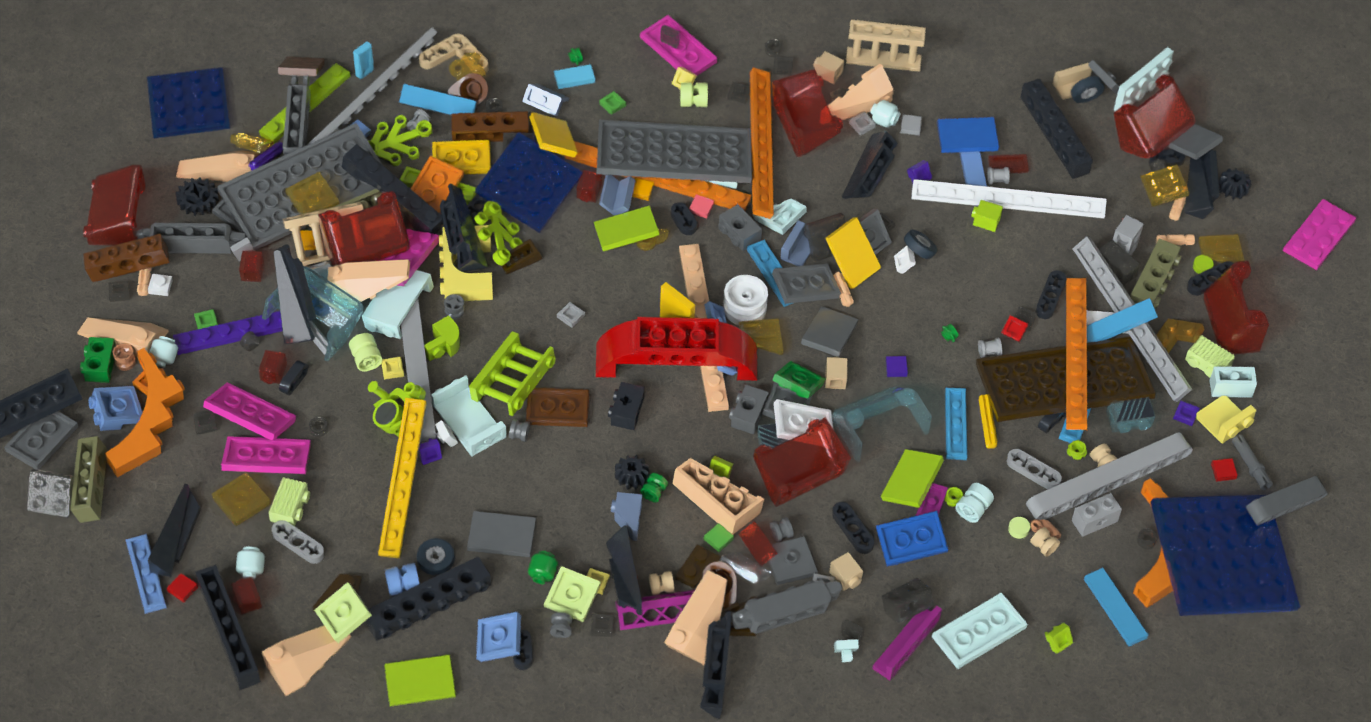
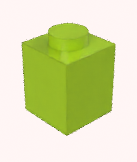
[971,200,1003,232]

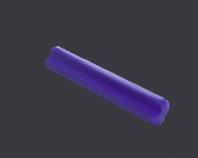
[249,142,283,171]

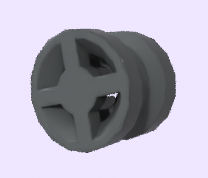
[444,294,464,319]
[509,419,530,442]
[770,517,794,542]
[550,612,572,638]

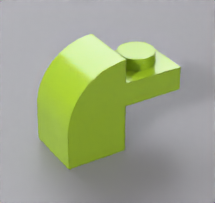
[424,316,460,361]

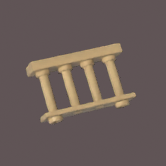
[846,20,925,71]
[283,202,372,268]

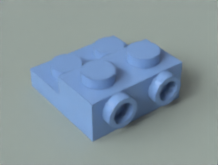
[88,386,143,431]

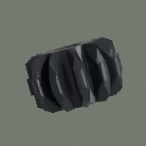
[1218,168,1251,200]
[615,454,649,490]

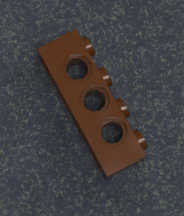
[452,111,529,142]
[83,234,170,282]

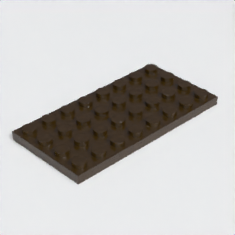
[976,336,1156,422]

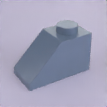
[611,492,642,541]

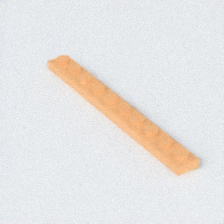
[679,244,729,412]

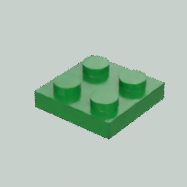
[773,361,826,399]

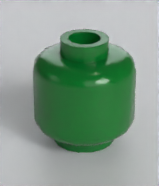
[528,551,558,584]

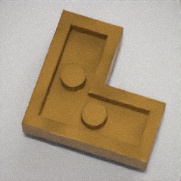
[1156,318,1205,353]

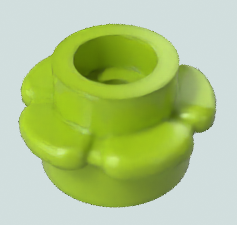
[1067,440,1087,460]
[944,487,963,507]

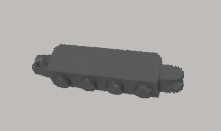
[283,75,311,156]
[136,223,246,254]
[731,580,842,634]

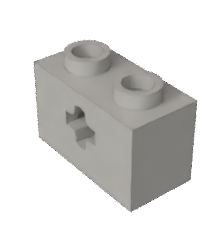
[1072,493,1122,537]

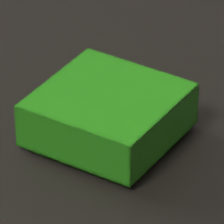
[600,91,626,115]
[194,309,218,329]
[704,523,734,552]

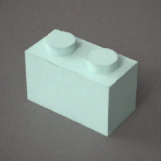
[1210,367,1257,397]

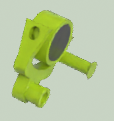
[368,381,426,437]

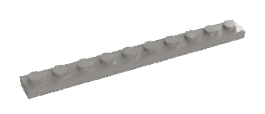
[307,27,437,145]
[1073,236,1192,402]

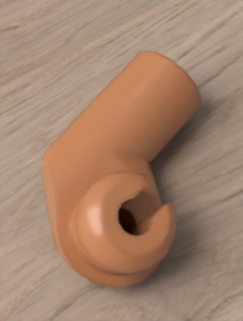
[1030,519,1061,539]

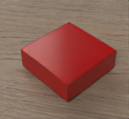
[1001,315,1028,342]
[1211,458,1238,482]
[167,573,198,602]

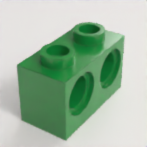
[80,337,116,383]

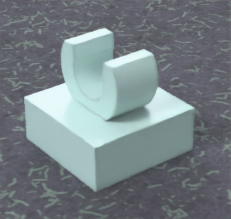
[834,639,858,662]

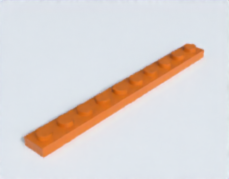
[750,67,774,219]
[565,141,752,212]
[1066,278,1087,430]

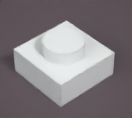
[894,246,916,273]
[148,274,173,296]
[435,420,458,447]

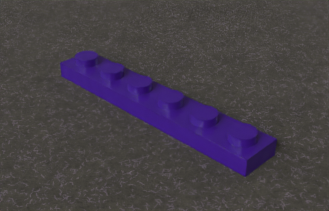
[173,311,283,355]

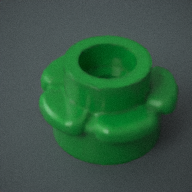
[568,47,583,65]
[941,324,959,342]

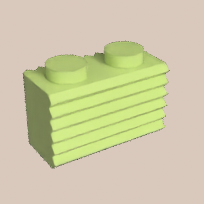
[1185,335,1235,377]
[269,477,310,527]

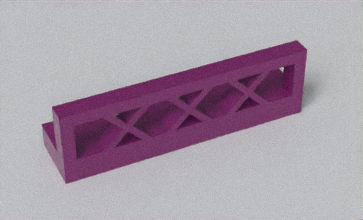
[615,590,695,630]
[872,606,942,680]

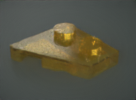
[230,133,274,153]
[1198,234,1245,269]
[738,319,783,355]

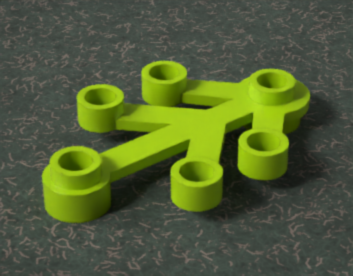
[368,115,433,166]
[475,201,523,266]

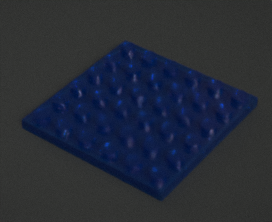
[1150,495,1300,616]

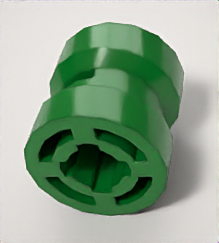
[640,473,668,502]

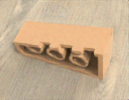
[673,458,764,535]

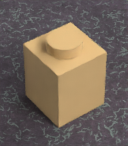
[814,51,844,84]
[825,357,847,389]
[830,552,863,591]

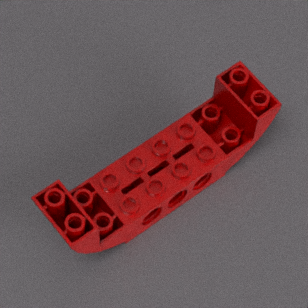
[595,317,757,381]

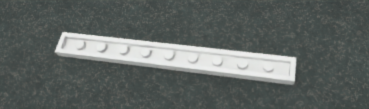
[911,180,1106,219]

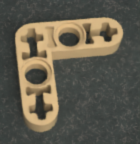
[419,34,488,75]

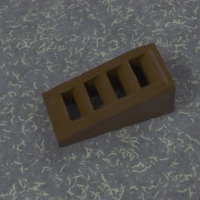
[502,239,543,274]

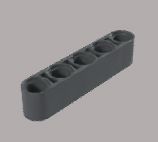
[1246,476,1328,525]

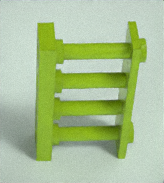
[469,331,556,416]

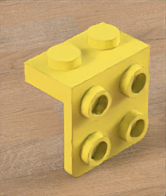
[1196,396,1256,444]

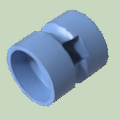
[385,563,419,596]

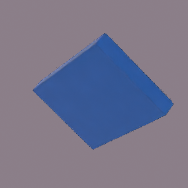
[937,117,999,153]
[876,511,948,567]

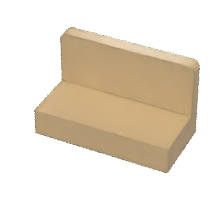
[1053,63,1092,100]

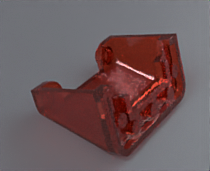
[772,69,843,157]
[1114,74,1195,158]
[83,165,146,246]
[318,191,410,266]
[1203,261,1269,355]
[753,417,851,507]

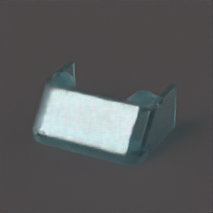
[262,266,363,362]
[832,386,932,462]

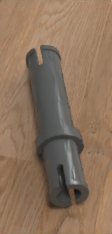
[1232,434,1273,490]

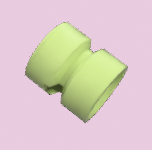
[680,82,708,107]
[349,333,382,372]

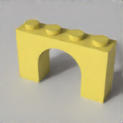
[439,225,493,301]

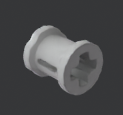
[406,109,431,131]
[987,167,1009,185]
[978,338,1002,358]

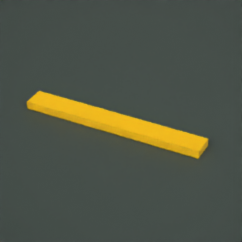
[378,398,427,558]

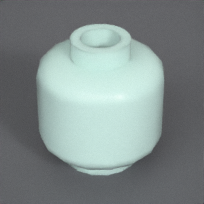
[871,100,900,128]
[149,336,178,368]
[236,547,265,579]

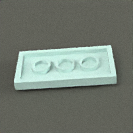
[1114,47,1173,114]
[932,593,1027,669]

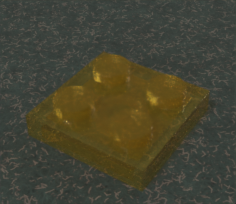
[1140,165,1189,207]
[285,172,340,215]
[211,472,271,526]

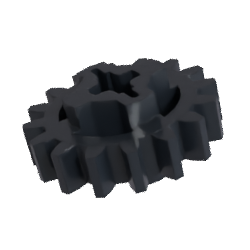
[176,177,219,216]

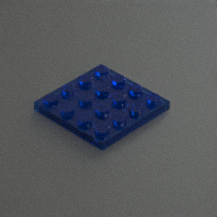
[147,67,230,139]
[475,132,583,233]

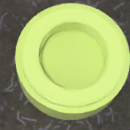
[1008,517,1030,539]

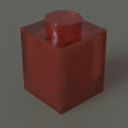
[577,170,602,203]
[239,250,264,282]
[258,350,287,384]
[231,577,262,615]

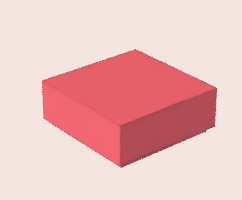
[689,195,714,219]

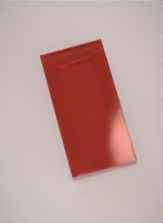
[988,154,1029,173]
[738,521,778,566]

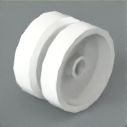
[723,275,768,326]

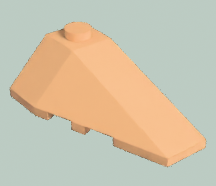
[821,64,893,125]
[176,150,260,182]
[327,259,410,313]
[77,317,169,357]
[665,571,727,665]
[262,625,351,696]

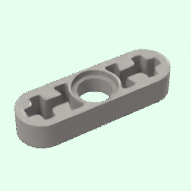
[1007,449,1062,489]
[272,520,324,564]

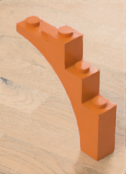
[105,348,185,477]
[1133,478,1198,608]

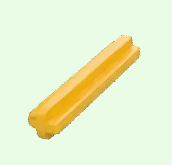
[979,394,997,449]

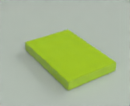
[594,206,659,251]
[881,449,944,508]
[384,655,455,706]

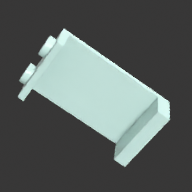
[362,270,434,339]
[431,376,506,456]

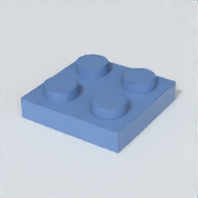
[477,612,521,662]

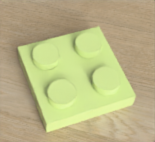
[544,566,601,622]
[315,582,371,643]

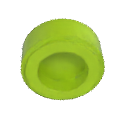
[1193,255,1214,274]

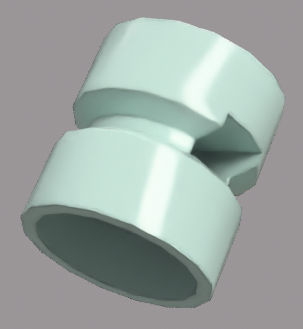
[956,483,994,522]

